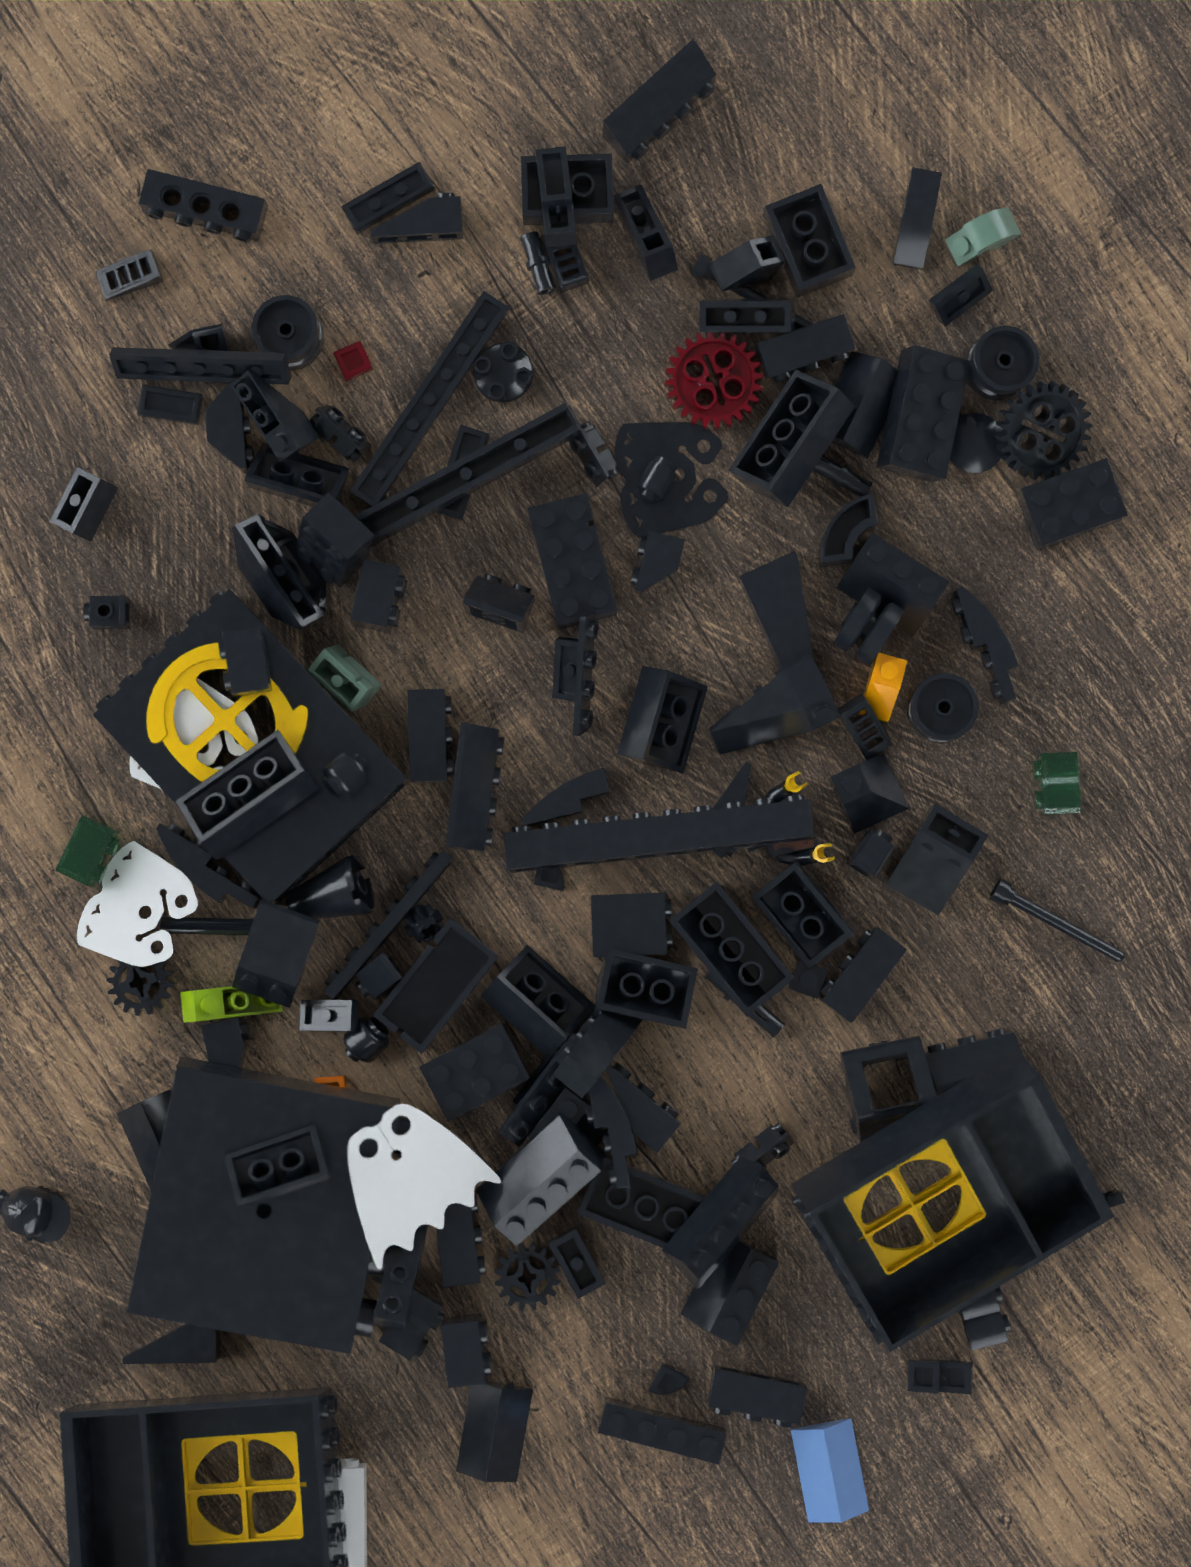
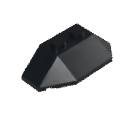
[232,514,326,630]

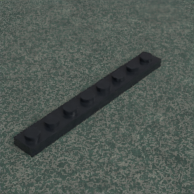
[350,291,510,507]

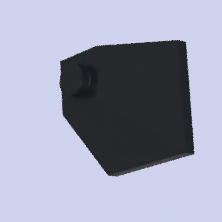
[828,753,909,834]

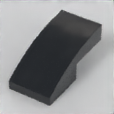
[907,1359,973,1394]

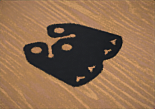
[615,422,728,538]

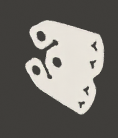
[130,678,258,789]
[77,841,198,967]

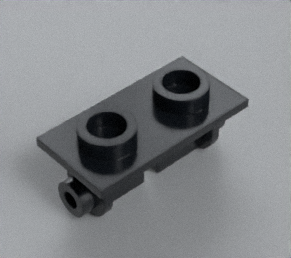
[309,404,371,462]
[569,421,619,487]
[731,1123,794,1170]

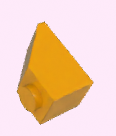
[859,653,907,722]

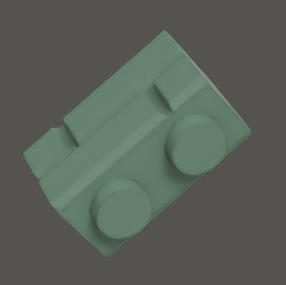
[307,644,382,712]

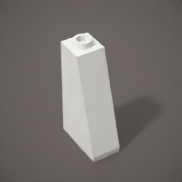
[338,1458,367,1567]

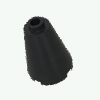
[286,854,375,919]

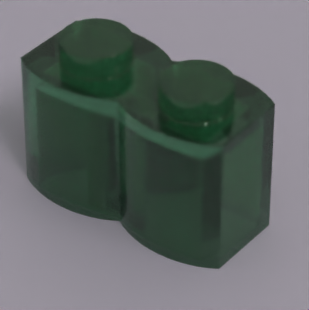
[1032,752,1081,816]

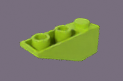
[180,986,283,1023]

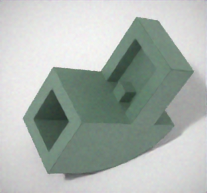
[945,207,1021,267]

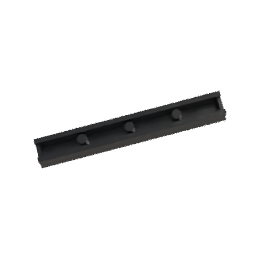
[355,402,584,547]

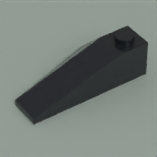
[709,653,840,754]

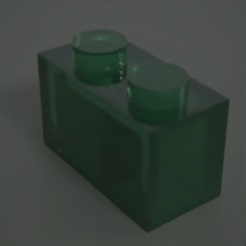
[55,815,121,887]

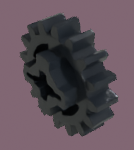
[106,952,175,1016]
[494,1242,561,1311]

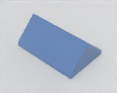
[790,1418,869,1522]

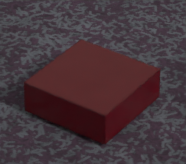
[333,340,373,382]

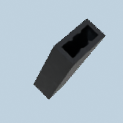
[738,551,813,669]

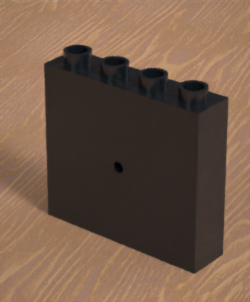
[127,1056,411,1354]

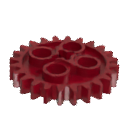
[664,332,763,430]

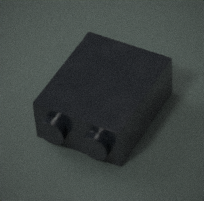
[591,892,673,957]

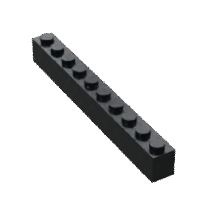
[503,795,816,873]

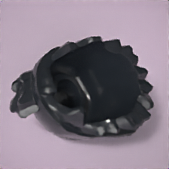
[0,1186,71,1243]

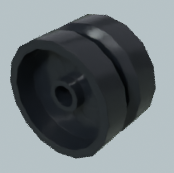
[251,295,324,371]
[965,325,1040,401]
[832,587,905,666]
[907,673,979,743]

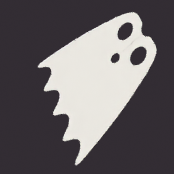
[347,1104,501,1269]

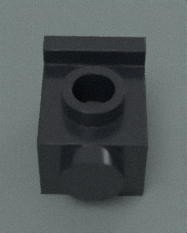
[83,595,130,629]

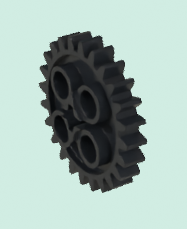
[994,381,1093,480]

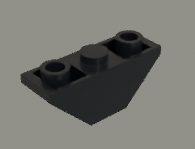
[205,383,254,473]

